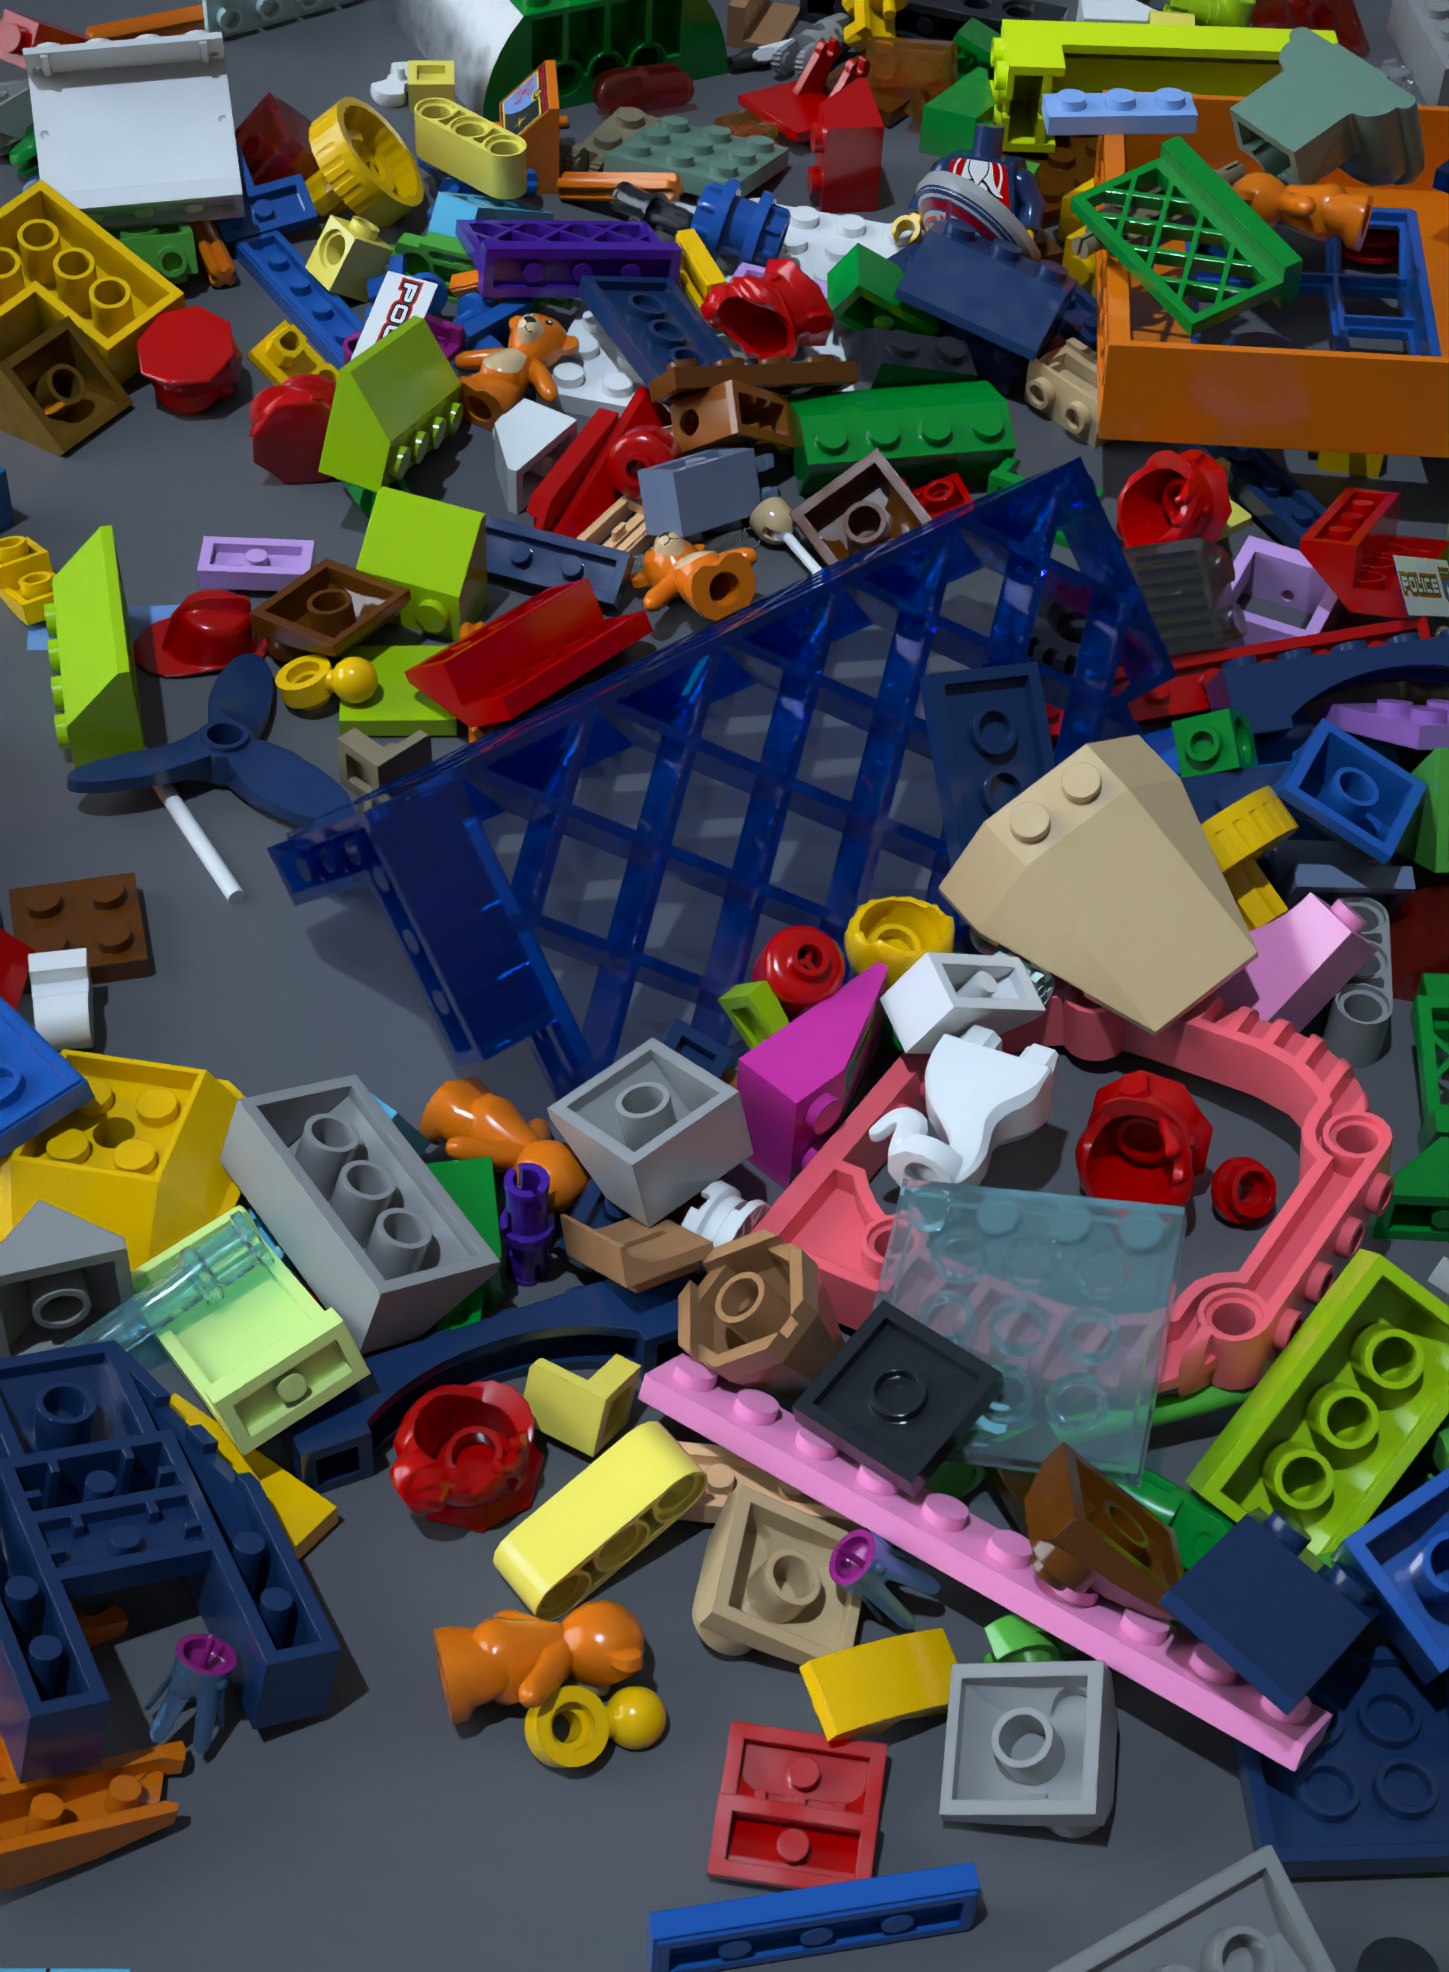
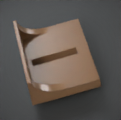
[560,1214,714,1293]

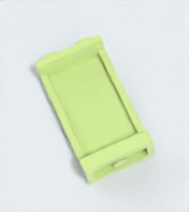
[131,1205,371,1456]

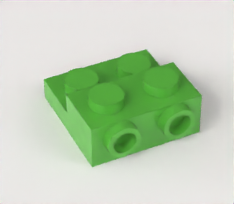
[106,222,198,284]

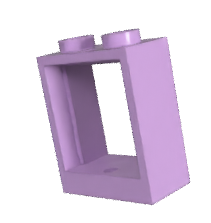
[1198,535,1345,653]

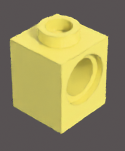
[305,215,393,303]

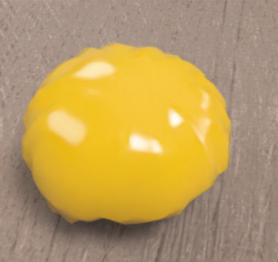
[844,896,955,992]

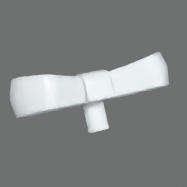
[370,62,408,108]

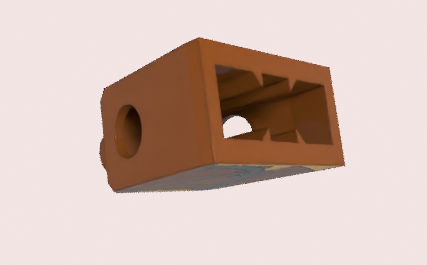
[663,380,794,457]

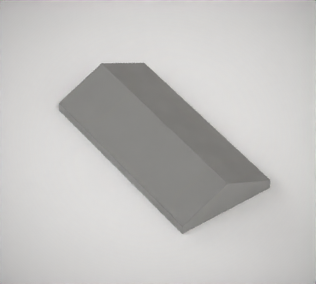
[1046,1845,1336,1972]

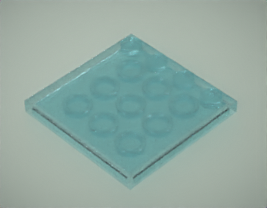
[872,1178,1188,1487]

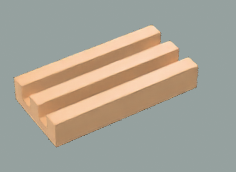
[576,495,657,559]

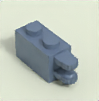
[637,447,779,543]

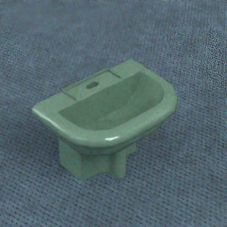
[1230,27,1425,186]

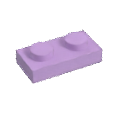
[197,536,316,592]

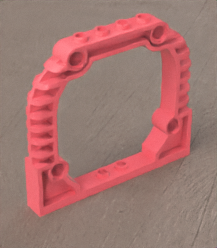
[747,944,1395,1407]

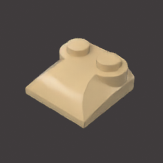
[692,1484,862,1665]

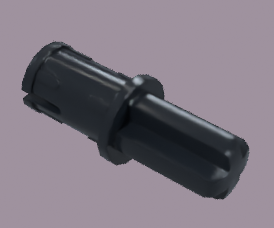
[611,181,694,238]

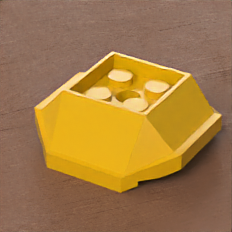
[0,1049,248,1272]

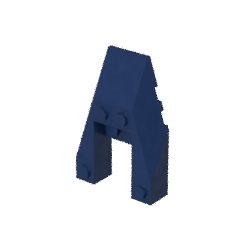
[0,1340,342,1784]

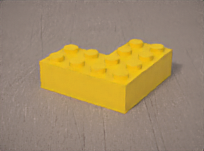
[0,179,186,385]

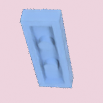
[1041,87,1198,135]

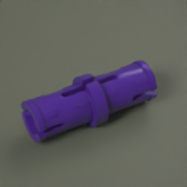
[500,1163,555,1287]

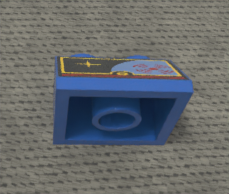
[1274,718,1428,866]

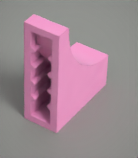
[1211,892,1377,1033]

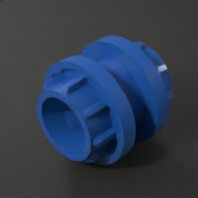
[690,178,791,270]

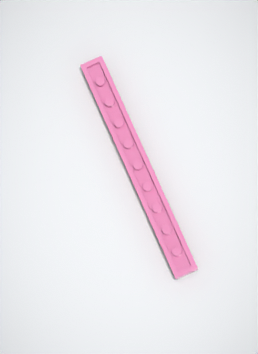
[637,1353,1333,1772]

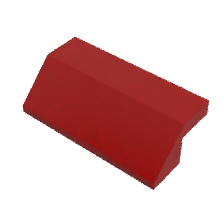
[1299,487,1449,619]
[405,578,653,728]

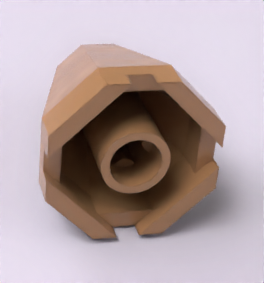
[678,1229,845,1400]

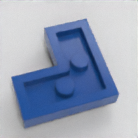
[213,144,318,250]

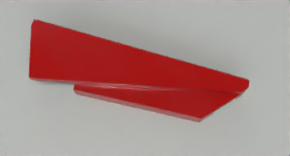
[526,385,672,539]

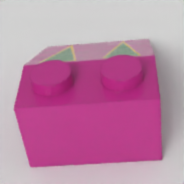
[736,961,889,1190]

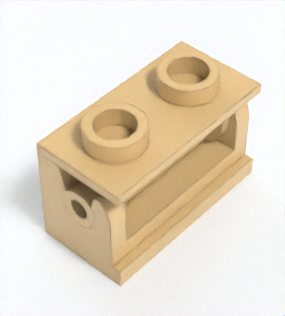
[1024,337,1112,449]

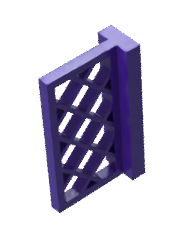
[455,219,682,298]

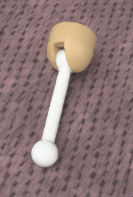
[749,497,843,599]

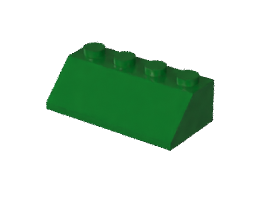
[788,381,1016,495]

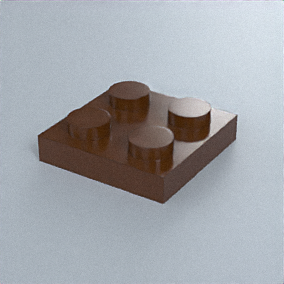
[9,872,151,995]

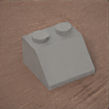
[547,1037,754,1228]

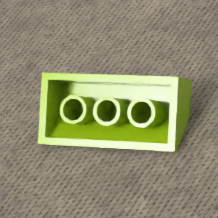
[318,315,464,492]
[44,525,145,769]
[1184,1248,1449,1556]

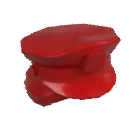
[700,259,834,361]
[135,306,243,415]
[249,374,337,484]
[1116,449,1232,577]
[1075,1070,1213,1251]
[389,1381,545,1532]

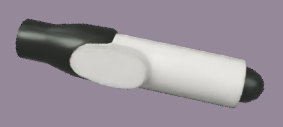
[727,38,793,71]

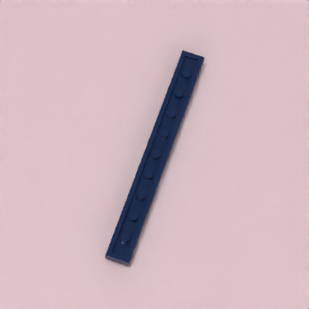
[1058,275,1327,550]

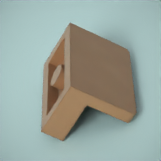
[726,0,799,49]

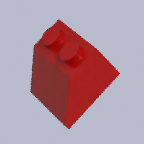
[807,78,884,213]

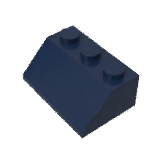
[894,218,1079,361]

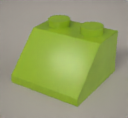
[356,486,488,641]

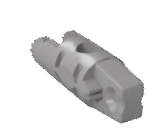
[770,13,854,77]

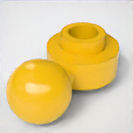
[275,654,378,710]
[524,1686,667,1769]

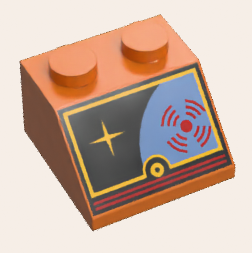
[493,60,559,194]

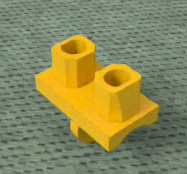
[842,0,908,53]
[246,320,339,386]

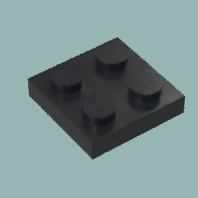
[792,1300,1004,1498]

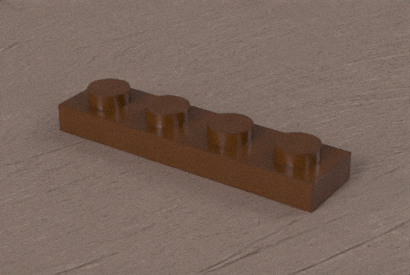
[648,354,859,403]

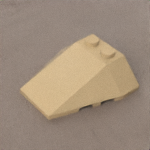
[938,734,1258,1037]

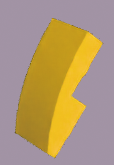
[0,536,56,626]
[799,1628,958,1741]

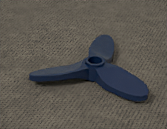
[66,653,352,832]

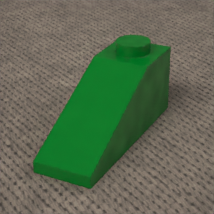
[919,67,997,158]

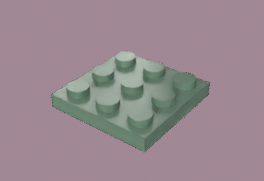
[603,116,789,197]

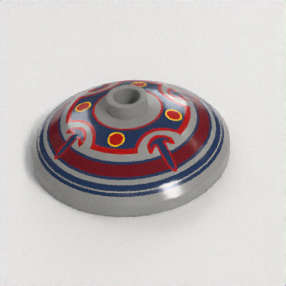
[916,170,1041,262]

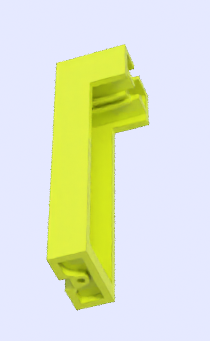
[989,19,1339,153]

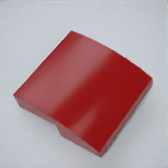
[707,1720,888,1890]

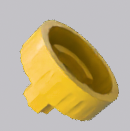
[305,97,424,228]
[1201,785,1299,931]

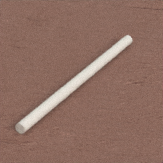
[145,745,245,904]

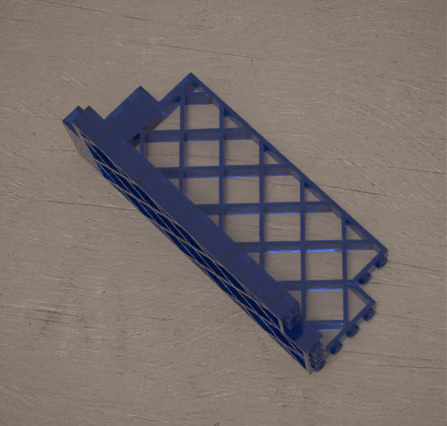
[267,456,1177,1102]

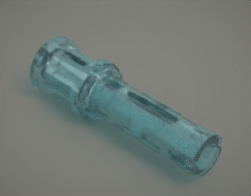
[63,1210,275,1353]

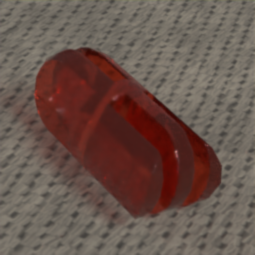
[592,63,694,115]

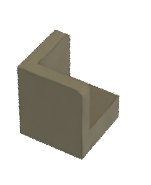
[337,727,433,811]

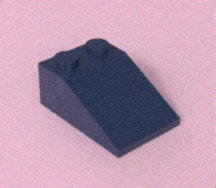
[1158,1507,1380,1715]

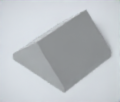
[0,1200,141,1358]

